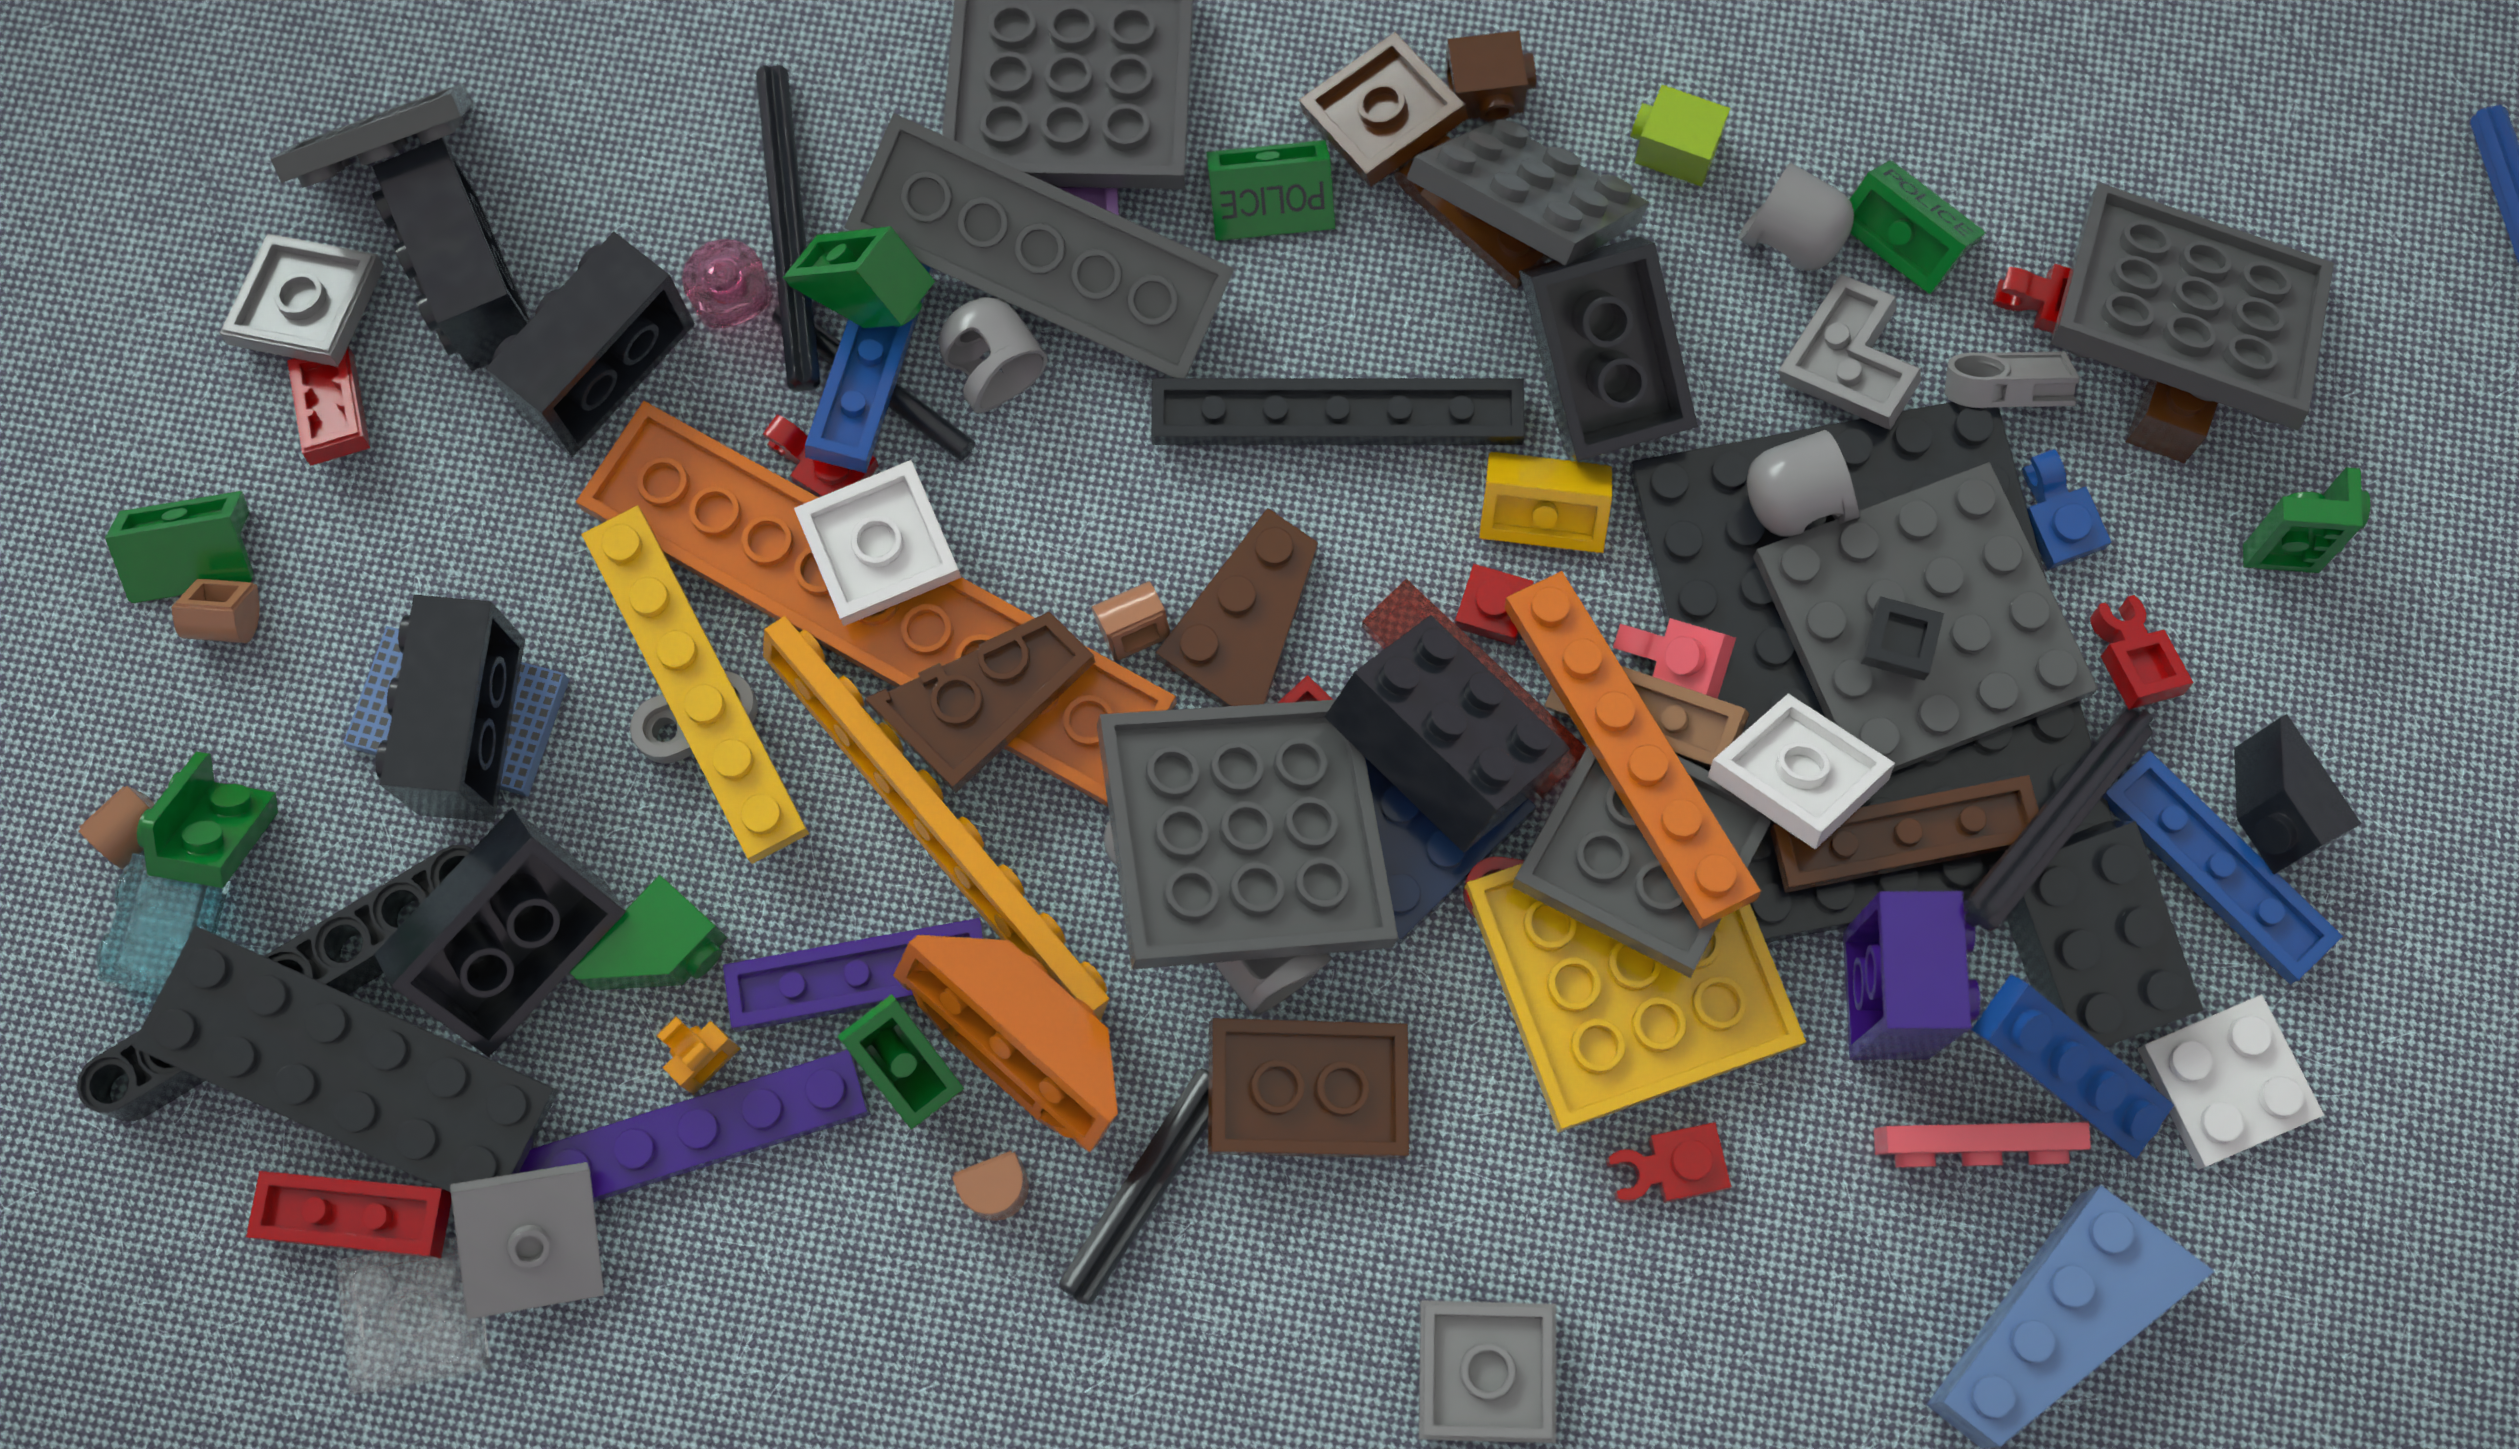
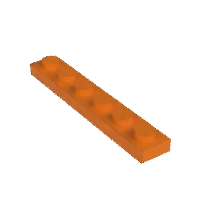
[1504,571,1761,929]

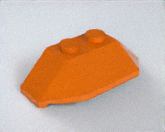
[893,935,1118,1152]

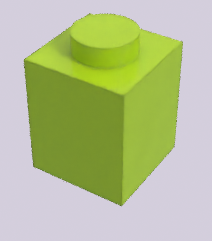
[1630,84,1730,187]

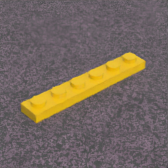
[581,505,810,864]

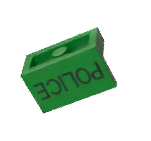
[1206,140,1336,241]
[1849,160,1986,295]

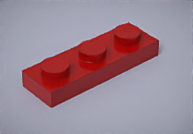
[246,1171,452,1259]

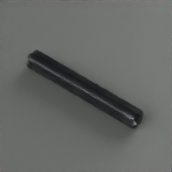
[1059,1068,1209,1305]

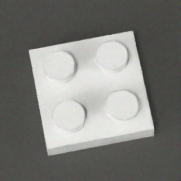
[794,460,961,626]
[1708,693,1895,849]
[2137,994,2324,1170]

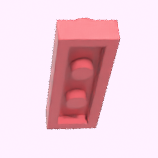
[1874,1122,2091,1168]

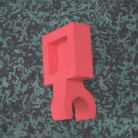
[1613,618,1736,699]

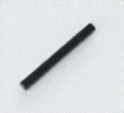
[772,305,975,461]

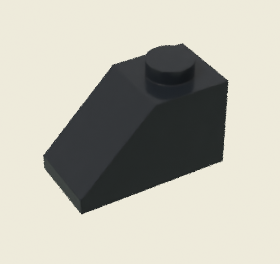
[2234,714,2362,874]

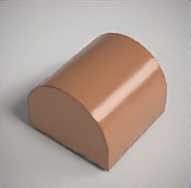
[171,579,260,643]
[1091,581,1171,661]
[78,786,155,869]
[952,1151,1029,1221]

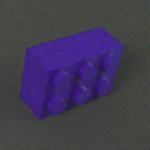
[1843,891,1980,1060]

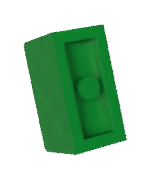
[105,491,254,603]

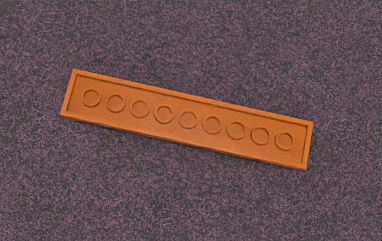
[576,401,1177,807]

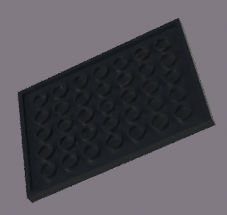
[1629,402,2113,943]

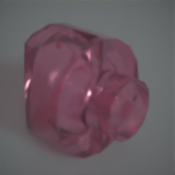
[682,239,773,329]

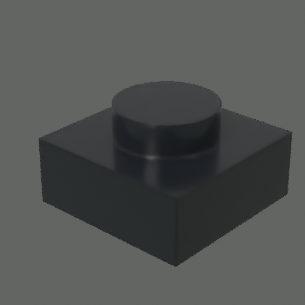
[1861,596,1944,681]

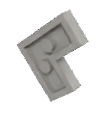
[1779,274,1921,430]

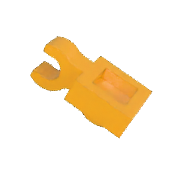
[656,1016,741,1095]

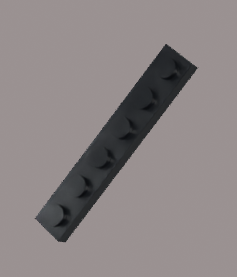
[1151,378,1525,445]

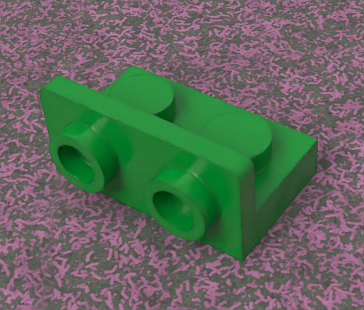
[2243,467,2370,573]
[137,751,278,888]

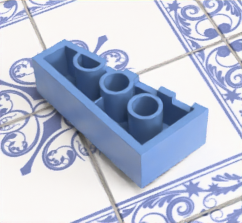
[1926,1185,2215,1449]

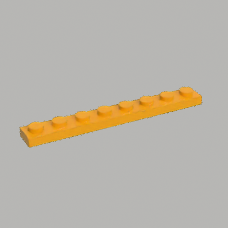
[763,616,1110,1020]

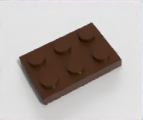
[1208,1018,1409,1159]

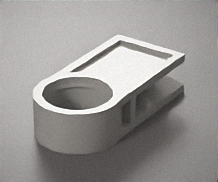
[1945,352,2080,408]

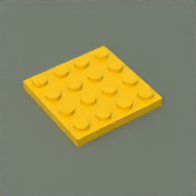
[1464,863,1806,1133]

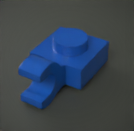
[2022,449,2112,570]

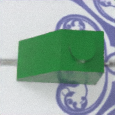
[783,226,935,328]
[569,875,727,990]
[837,994,965,1130]

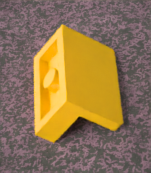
[1479,452,1612,553]

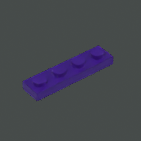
[723,918,985,1032]

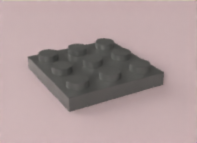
[271,82,473,188]
[1406,119,1649,266]
[1513,746,1772,978]

